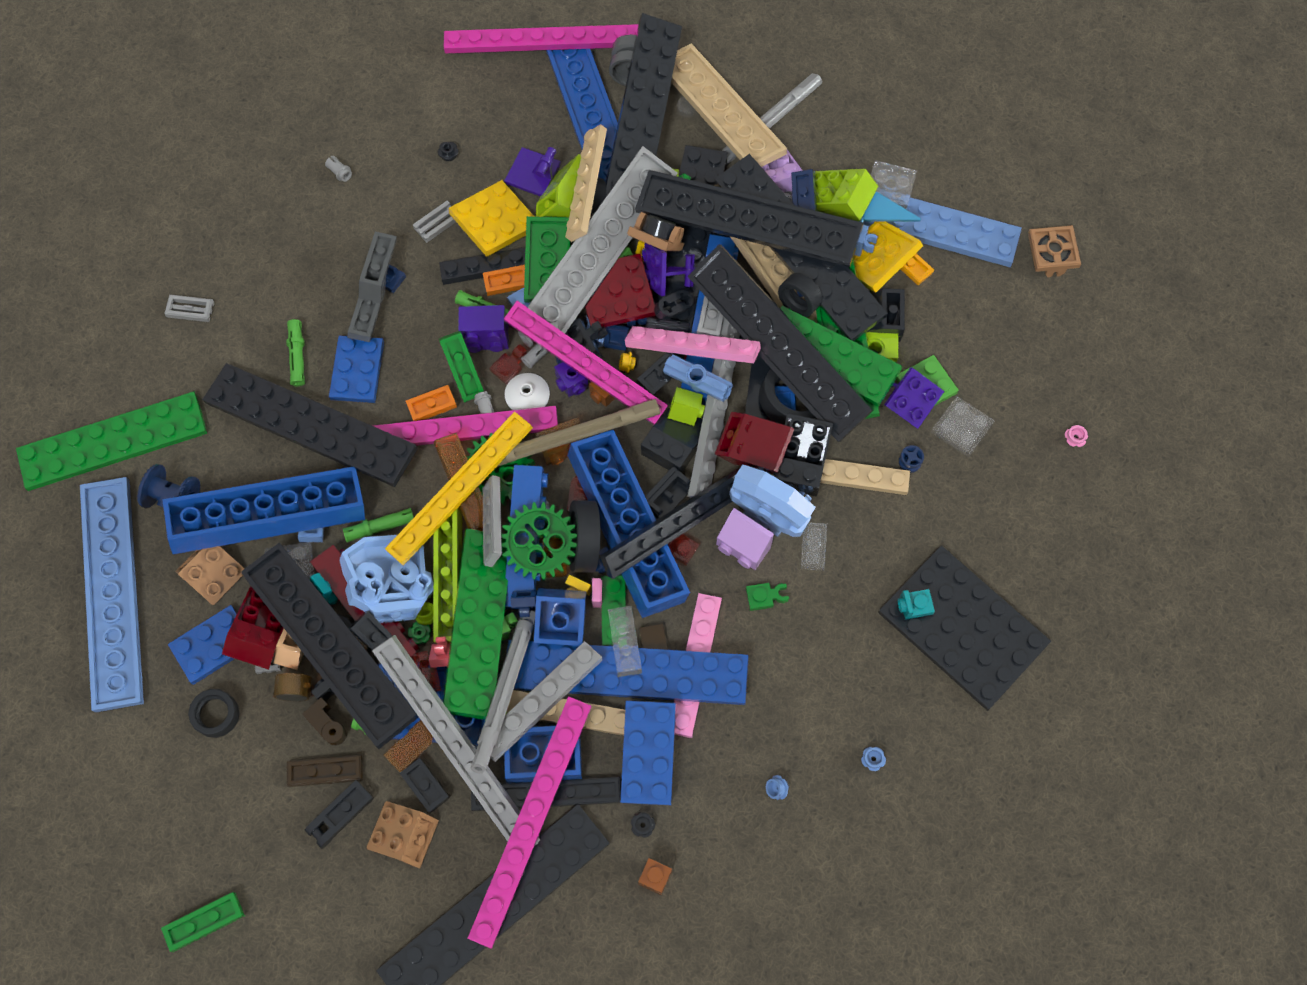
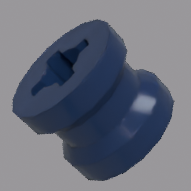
[899,445,924,473]

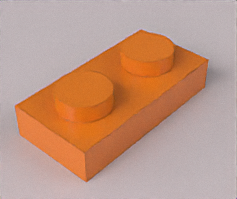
[483,265,525,296]
[406,385,457,421]

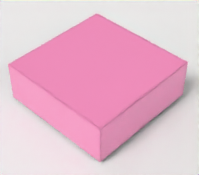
[592,578,603,608]

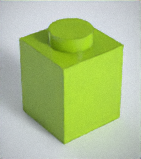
[668,387,705,426]

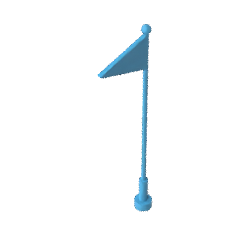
[859,192,921,223]

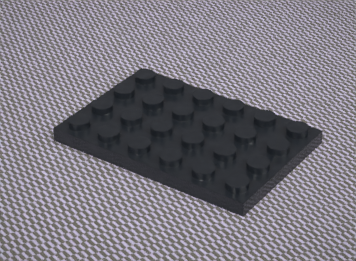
[878,545,1051,711]

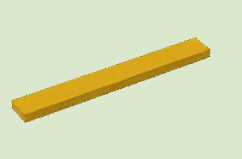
[385,411,533,566]

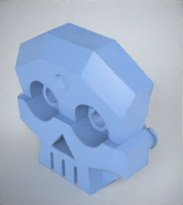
[729,464,815,537]
[339,535,433,623]

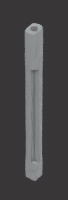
[722,73,822,166]
[470,610,535,774]

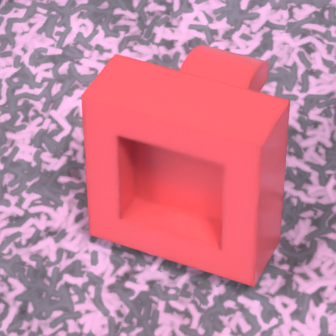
[428,636,450,668]

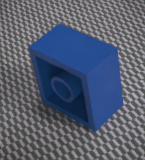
[534,588,586,646]

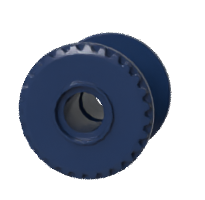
[137,464,201,508]

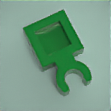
[746,583,789,611]

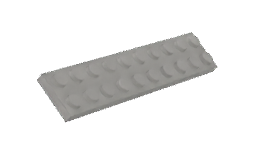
[527,146,677,333]

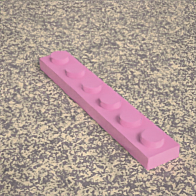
[625,326,761,364]
[674,593,722,738]

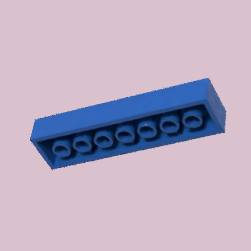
[567,430,690,618]
[162,467,365,554]

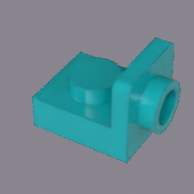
[310,573,338,605]
[898,589,935,619]

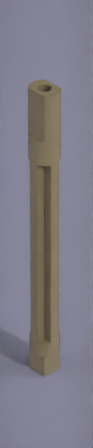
[497,399,660,467]

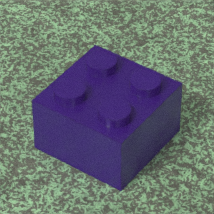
[458,305,509,353]

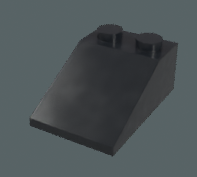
[641,408,703,473]

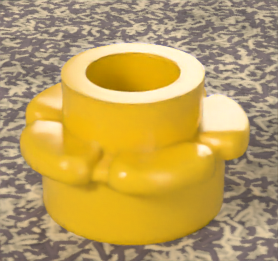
[619,352,636,374]

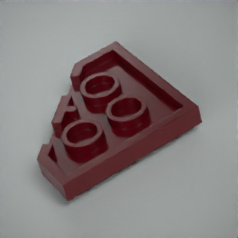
[586,254,656,327]

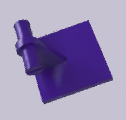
[504,147,561,197]
[642,243,695,296]
[884,367,944,429]

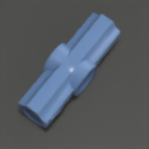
[663,355,733,402]

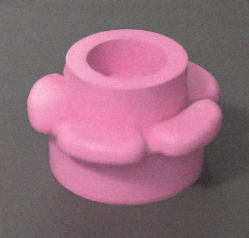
[1065,425,1088,447]

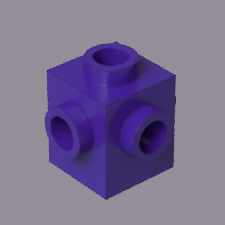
[554,362,588,397]

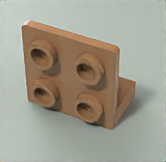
[175,546,244,605]
[367,801,439,868]

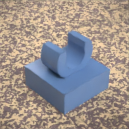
[854,225,878,256]

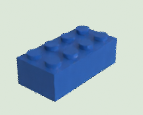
[621,701,676,805]

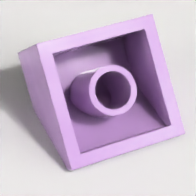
[716,508,774,570]

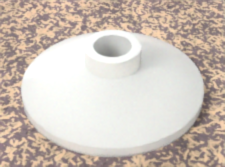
[505,373,550,410]

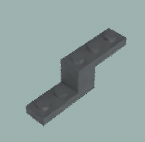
[348,231,397,342]

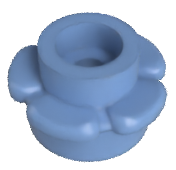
[861,747,886,771]
[766,775,789,800]

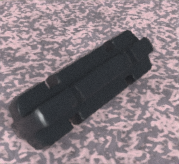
[646,317,690,333]

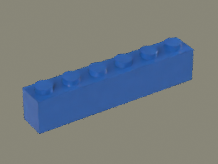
[505,465,548,610]

